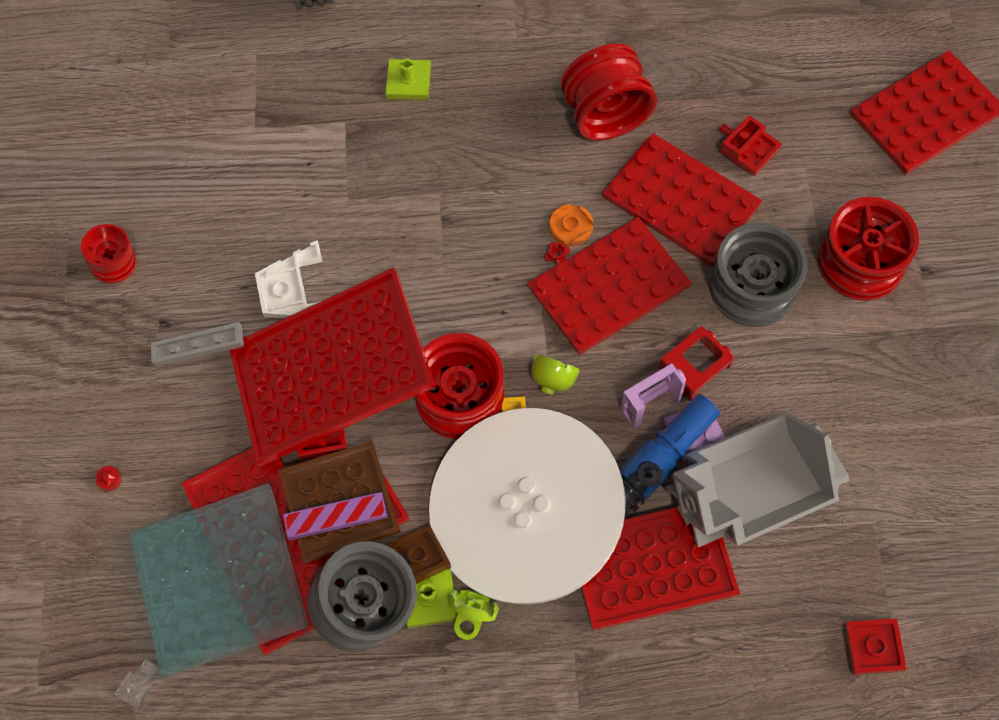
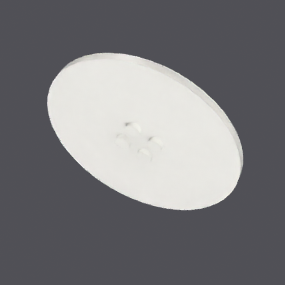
[429,408,626,605]

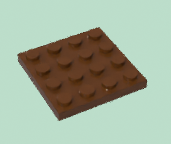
[278,441,401,563]

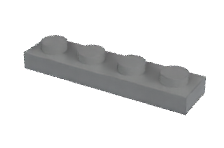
[151,322,244,367]

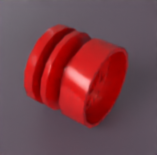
[80,224,137,284]

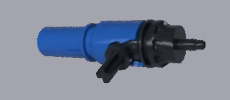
[619,393,721,516]

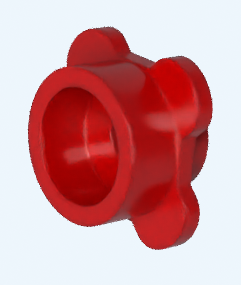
[544,242,570,265]

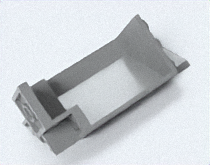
[666,412,849,547]

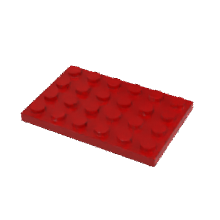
[849,50,999,175]
[602,133,763,267]
[527,217,692,356]
[581,507,740,631]

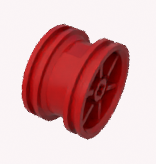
[560,43,658,141]
[818,197,919,301]
[415,333,505,439]

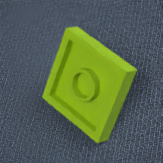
[386,58,431,100]
[407,569,457,628]

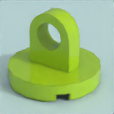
[448,590,499,640]

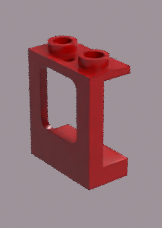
[659,325,735,401]

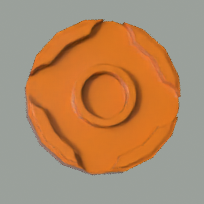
[549,204,593,246]

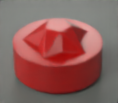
[95,466,122,492]

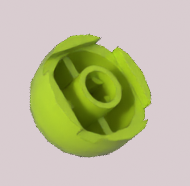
[531,354,580,395]

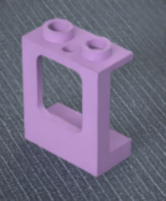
[620,364,686,428]

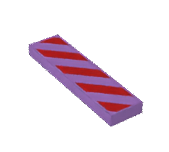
[283,492,387,540]

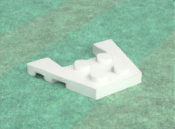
[255,240,323,318]

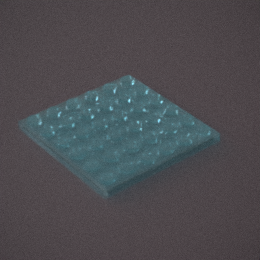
[129,483,308,678]

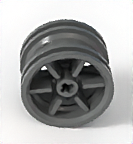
[710,222,807,327]
[307,541,417,652]

